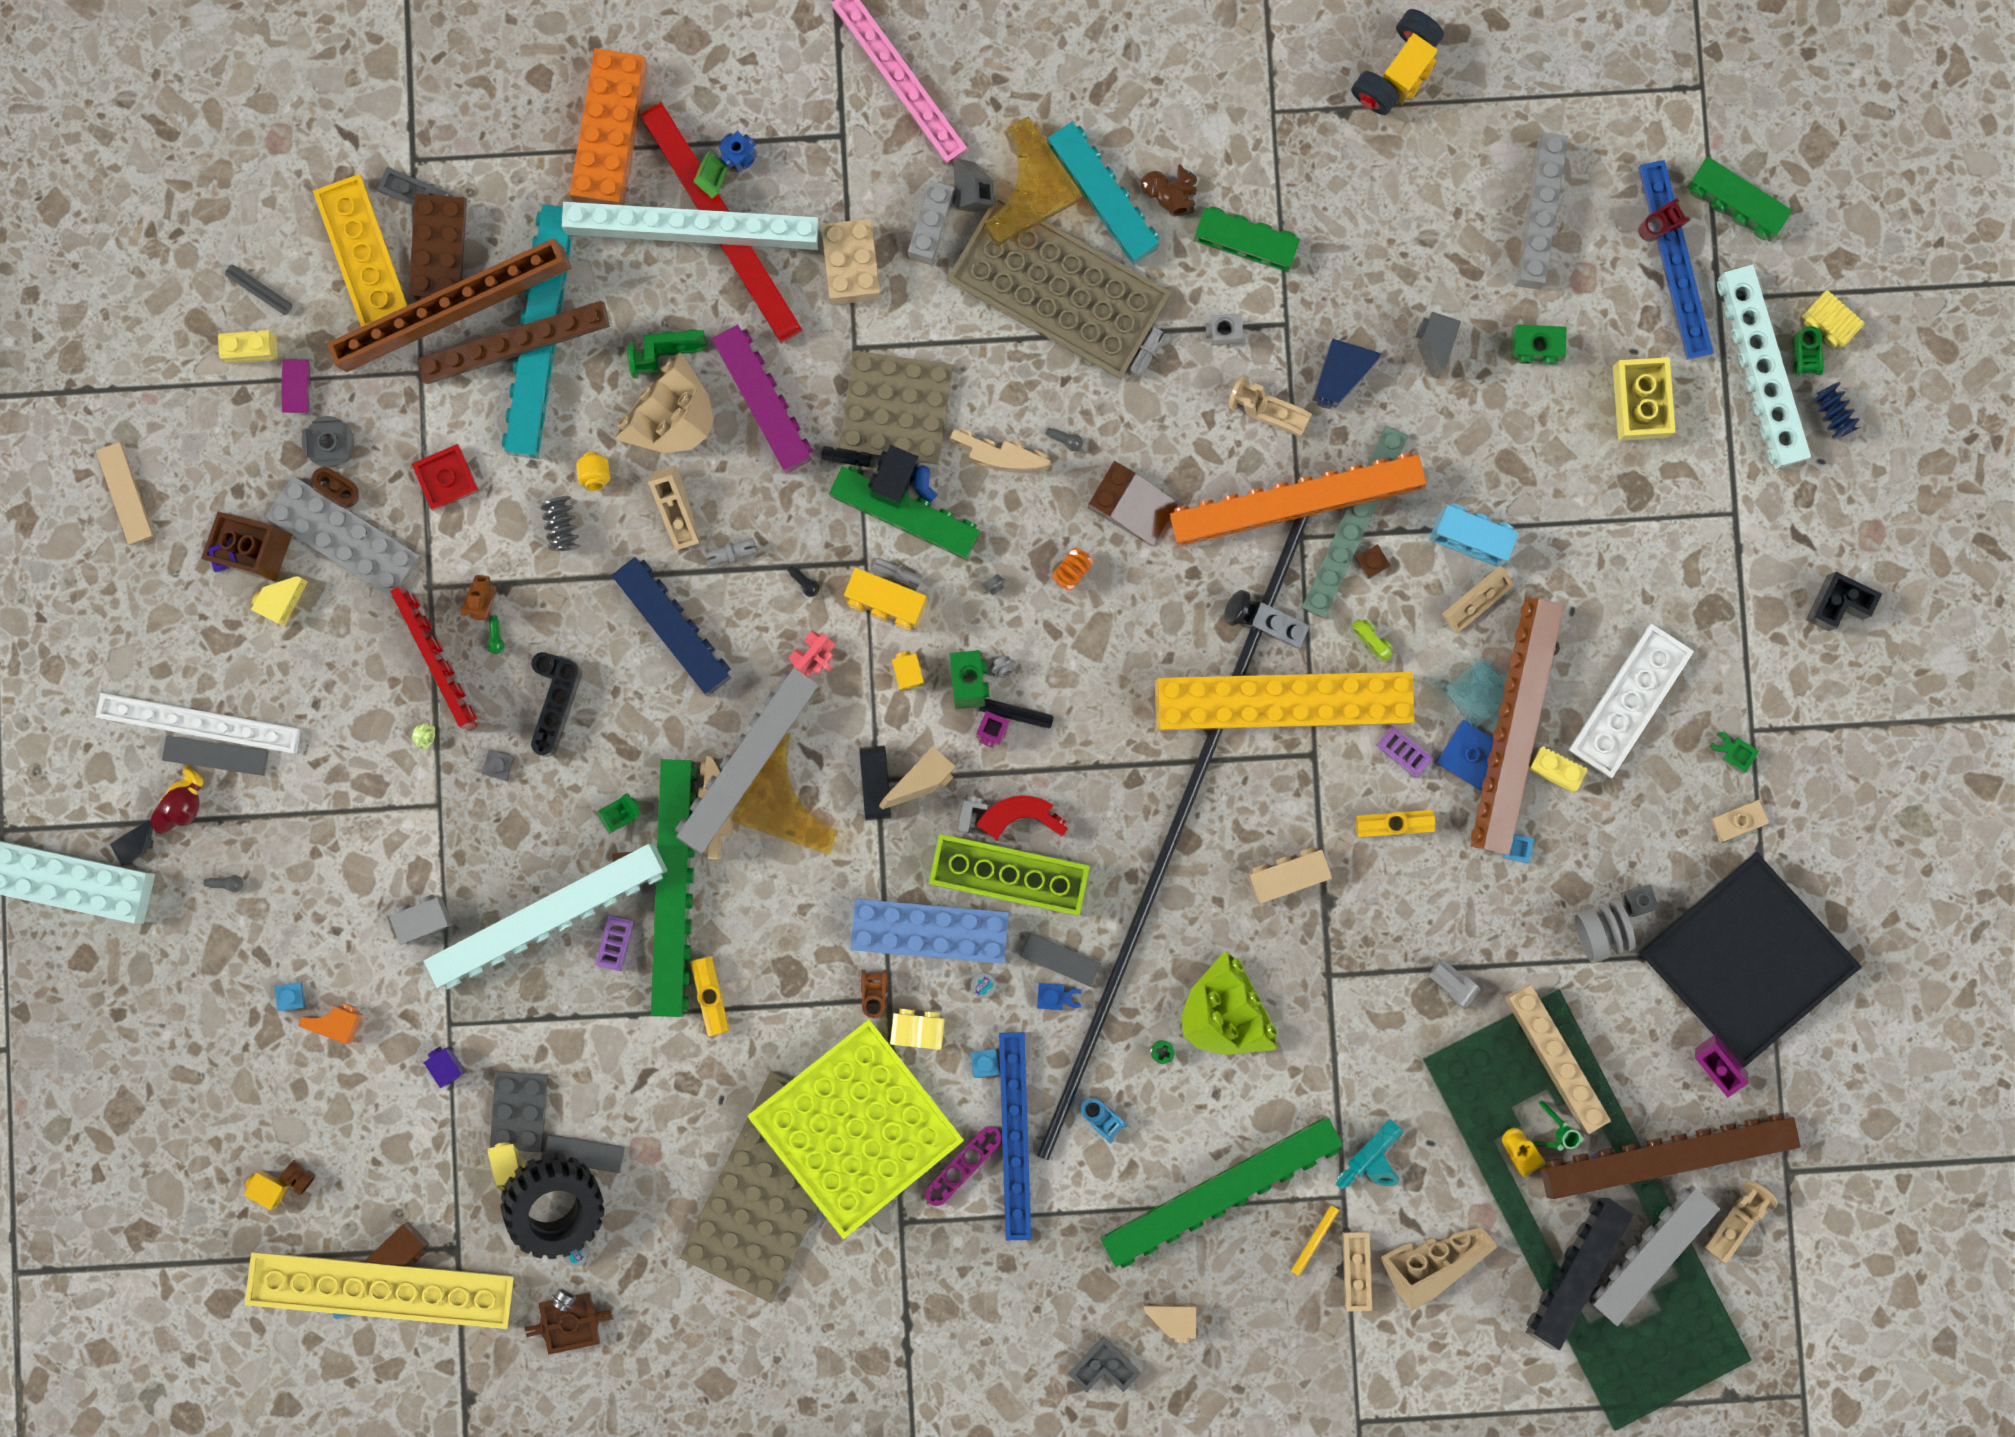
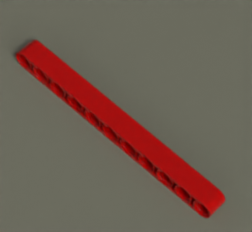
[639,101,803,344]

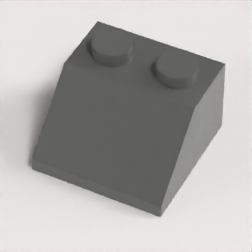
[1415,312,1461,379]

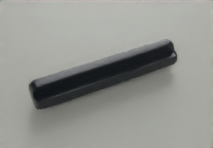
[979,698,1054,729]

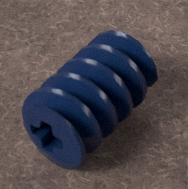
[1813,382,1861,440]

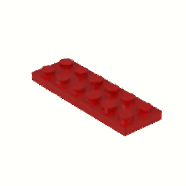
[390,586,478,731]

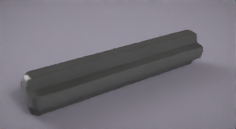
[225,264,293,315]

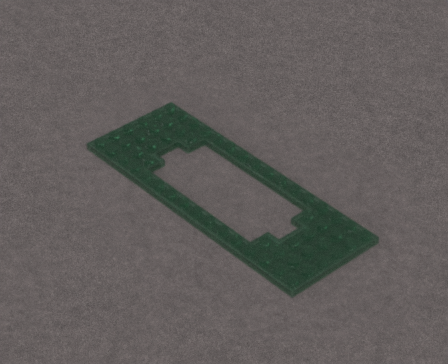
[1422,989,1752,1431]

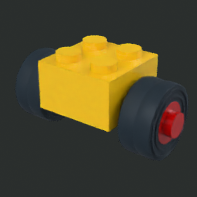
[1351,9,1444,115]

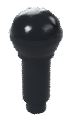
[787,565,820,597]

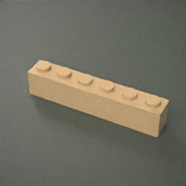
[1504,984,1611,1134]

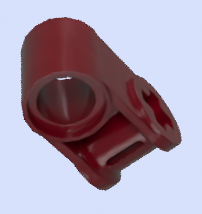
[1638,199,1690,242]

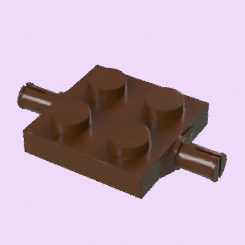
[525,1292,614,1355]

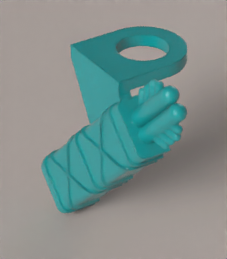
[1336,1119,1404,1189]

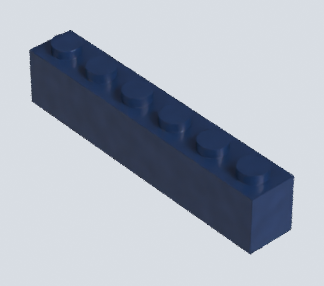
[611,557,731,696]

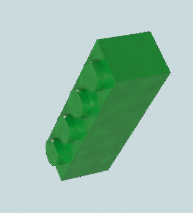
[1685,156,1793,241]
[1193,206,1300,273]

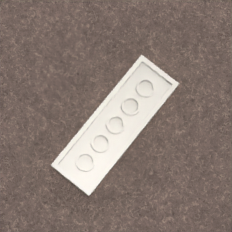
[1567,623,1694,779]

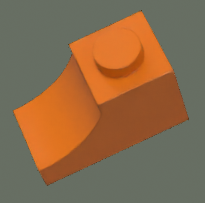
[298,1003,363,1044]

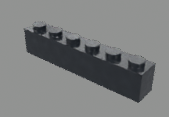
[1525,1198,1634,1351]

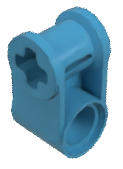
[1080,1096,1128,1144]

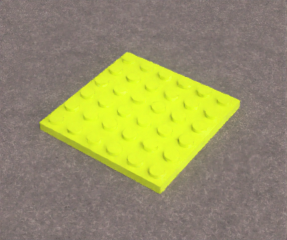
[747,1019,964,1239]

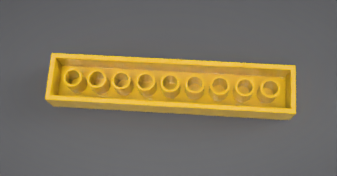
[1155,672,1415,731]

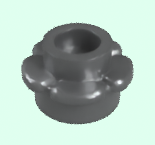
[982,574,1005,596]
[551,1289,576,1311]

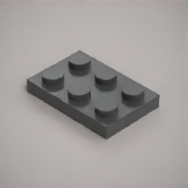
[490,1071,548,1153]

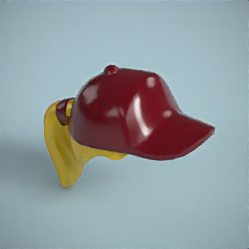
[151,765,203,834]

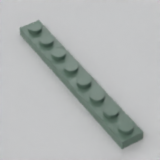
[1301,426,1408,619]

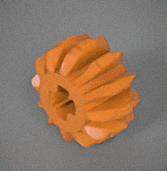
[1052,547,1093,591]

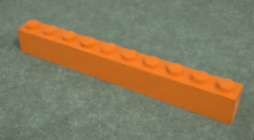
[1170,453,1426,547]

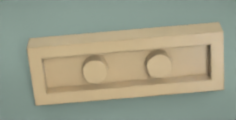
[1442,566,1514,634]
[1342,1231,1372,1311]

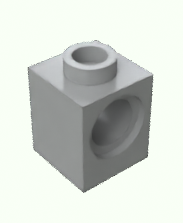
[1206,314,1243,346]

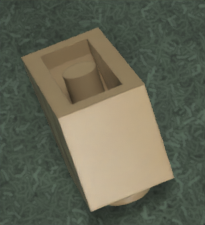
[1143,1303,1196,1343]

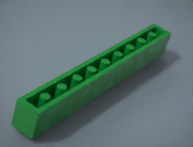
[651,759,698,1017]
[1100,1116,1343,1268]

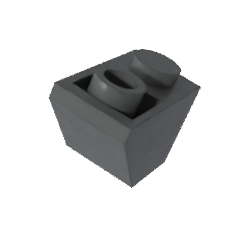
[953,158,995,212]

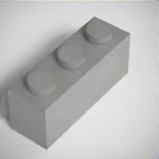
[908,180,955,266]

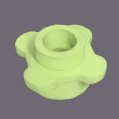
[412,723,435,750]

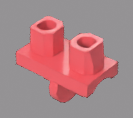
[789,631,836,678]

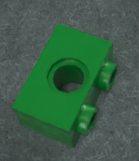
[1511,324,1567,365]
[949,650,990,710]

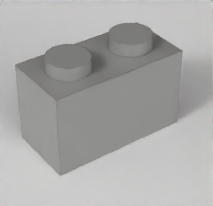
[389,895,453,945]

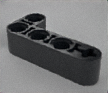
[531,652,582,757]

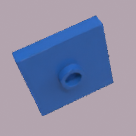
[1436,720,1494,790]

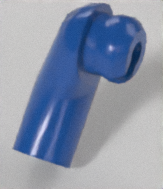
[913,465,938,503]

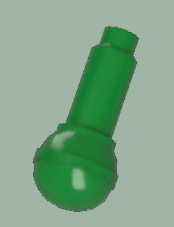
[487,615,505,654]

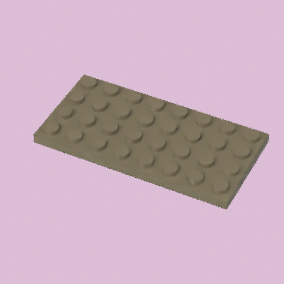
[947,194,1171,380]
[679,1071,818,1304]

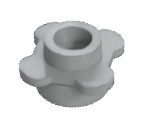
[991,656,1017,678]

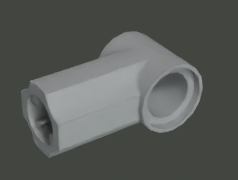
[1428,959,1482,1010]

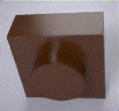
[1355,544,1391,579]

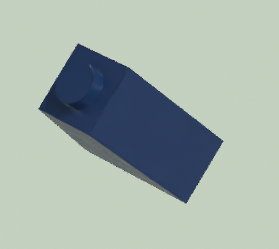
[1312,338,1381,409]

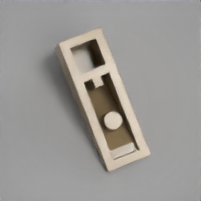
[648,465,700,551]
[879,747,956,809]

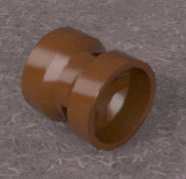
[279,1160,316,1195]

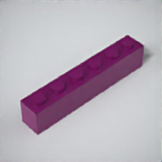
[711,324,813,474]

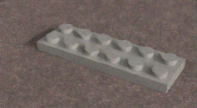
[265,475,421,599]

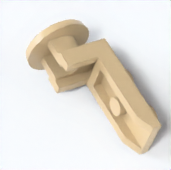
[1229,375,1312,437]
[1703,1181,1778,1264]

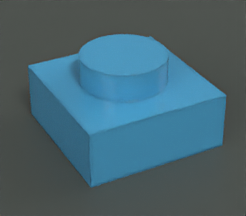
[1502,834,1534,864]
[274,982,306,1011]
[971,1049,999,1078]

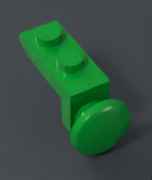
[627,329,707,379]

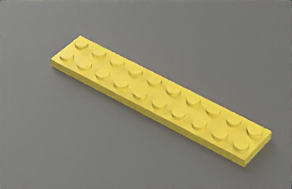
[245,1251,514,1329]

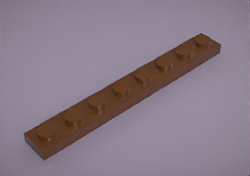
[418,301,610,385]

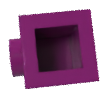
[976,711,1010,748]

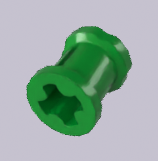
[1150,1040,1175,1064]

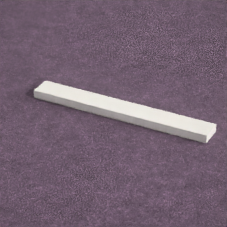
[95,693,302,754]

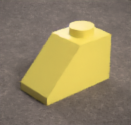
[251,576,308,626]

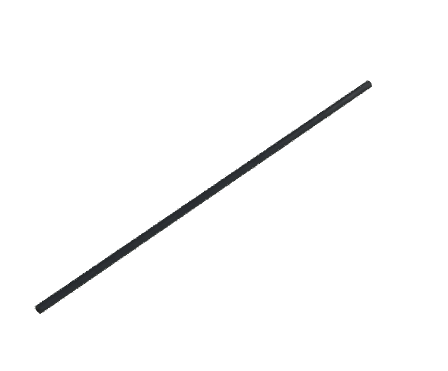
[1037,516,1310,1160]

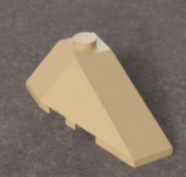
[1381,1227,1497,1310]

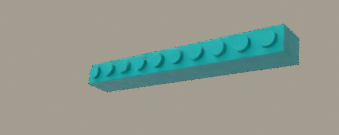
[502,204,573,459]

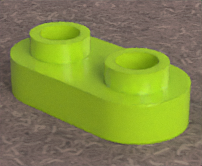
[1351,619,1393,663]

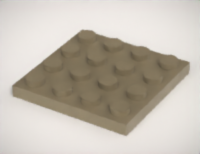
[839,351,953,465]

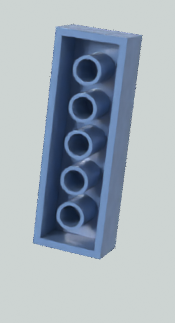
[850,899,1009,964]

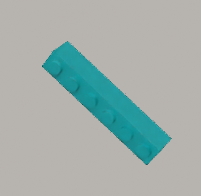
[1047,121,1160,266]

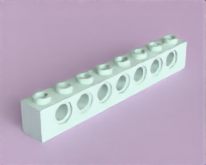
[1717,265,1811,469]

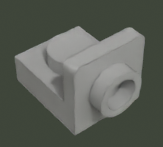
[958,797,989,833]

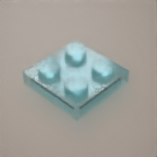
[1443,658,1505,729]

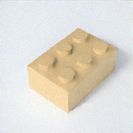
[821,219,881,305]

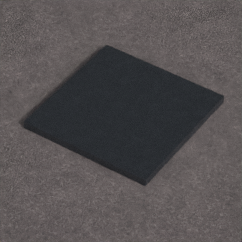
[1639,851,1862,1067]

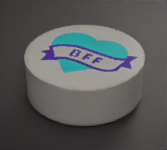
[971,973,996,998]
[562,1243,589,1267]

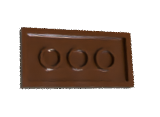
[409,193,467,297]

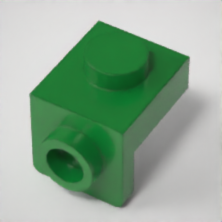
[596,793,640,834]

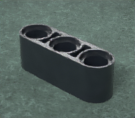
[859,745,891,821]

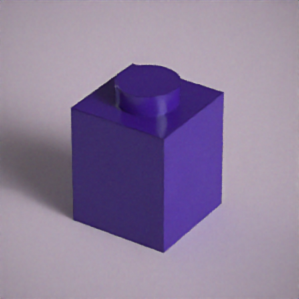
[423,1046,467,1088]

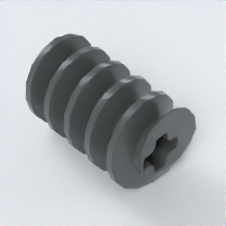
[540,496,581,551]

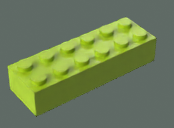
[928,834,1090,916]

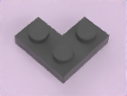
[1068,1335,1141,1393]

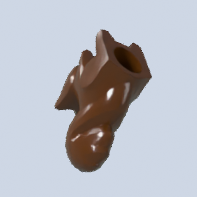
[1141,164,1197,217]

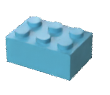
[1429,503,1519,567]

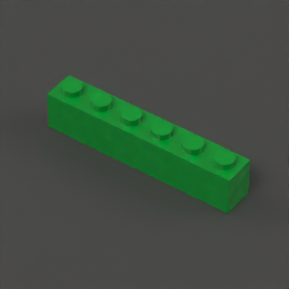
[829,466,980,561]

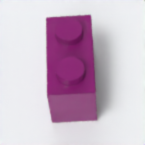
[1695,1034,1749,1098]

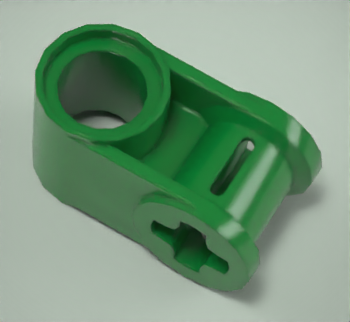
[1792,326,1824,376]

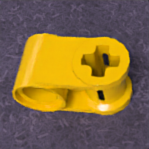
[1502,1128,1546,1178]

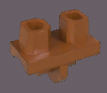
[461,575,497,620]

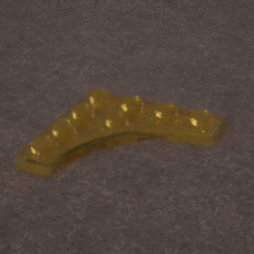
[983,116,1082,246]
[733,733,839,855]

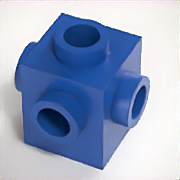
[719,130,757,173]

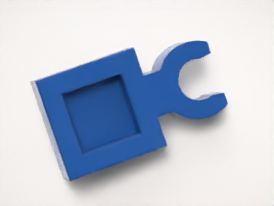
[1037,983,1082,1010]

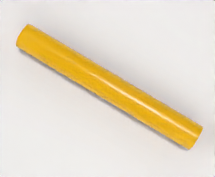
[1291,1205,1340,1276]

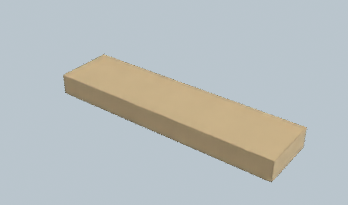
[96,442,154,546]

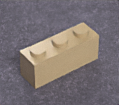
[1247,847,1332,904]

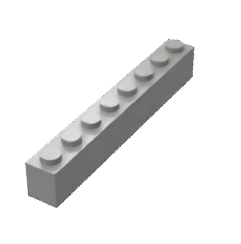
[675,668,819,856]

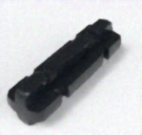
[821,446,871,467]

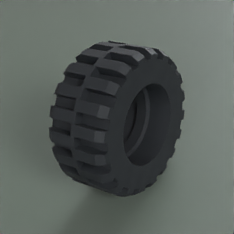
[500,1154,605,1259]

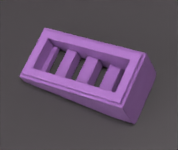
[1376,726,1433,778]
[595,915,634,971]

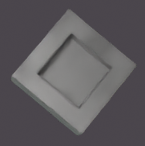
[482,750,515,781]

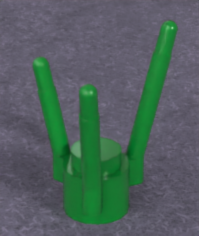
[1534,1101,1584,1151]

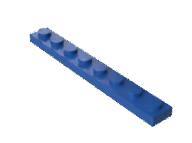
[1638,160,1714,360]
[999,1032,1031,1241]

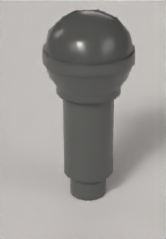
[1046,428,1083,451]
[203,875,243,893]

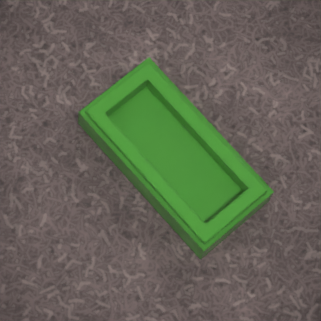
[693,151,728,198]

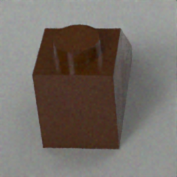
[365,1221,429,1265]

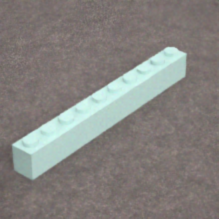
[562,202,820,250]
[424,843,668,990]

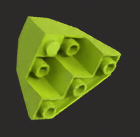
[1181,951,1278,1055]

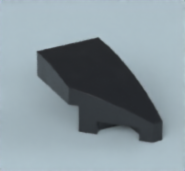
[110,820,154,866]

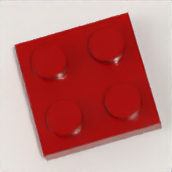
[412,444,479,511]

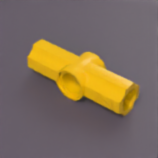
[1355,810,1435,838]
[690,956,730,1036]

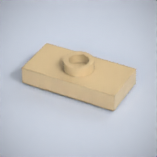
[1710,800,1769,842]

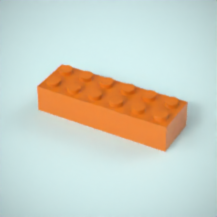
[569,48,648,205]

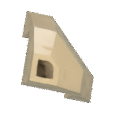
[615,353,714,453]

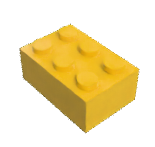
[844,568,928,631]

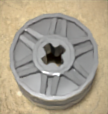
[1573,898,1636,963]

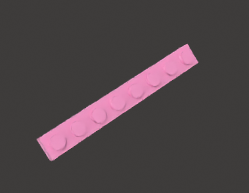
[831,0,967,165]

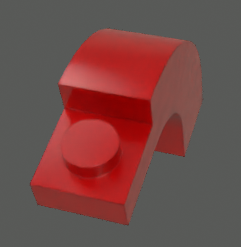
[976,795,1068,841]

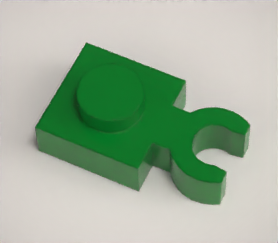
[1709,732,1759,773]

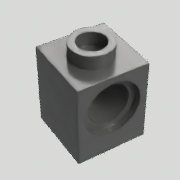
[1620,885,1659,917]

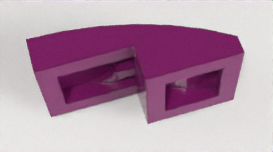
[281,359,311,413]

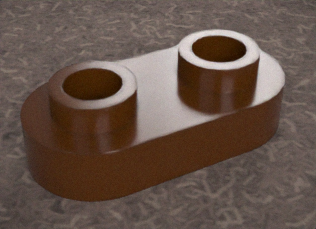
[311,467,359,508]

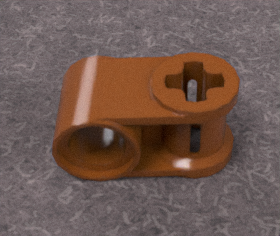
[861,969,888,1019]

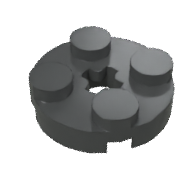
[302,416,354,468]

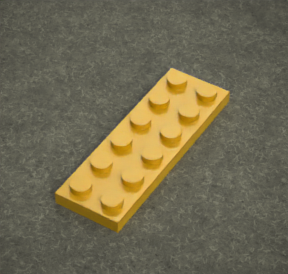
[313,174,408,327]

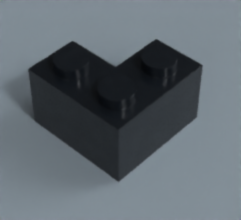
[868,445,919,508]
[1806,572,1882,631]

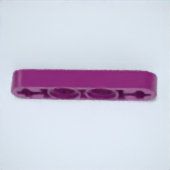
[925,1126,1002,1206]

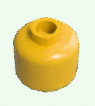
[576,452,610,491]

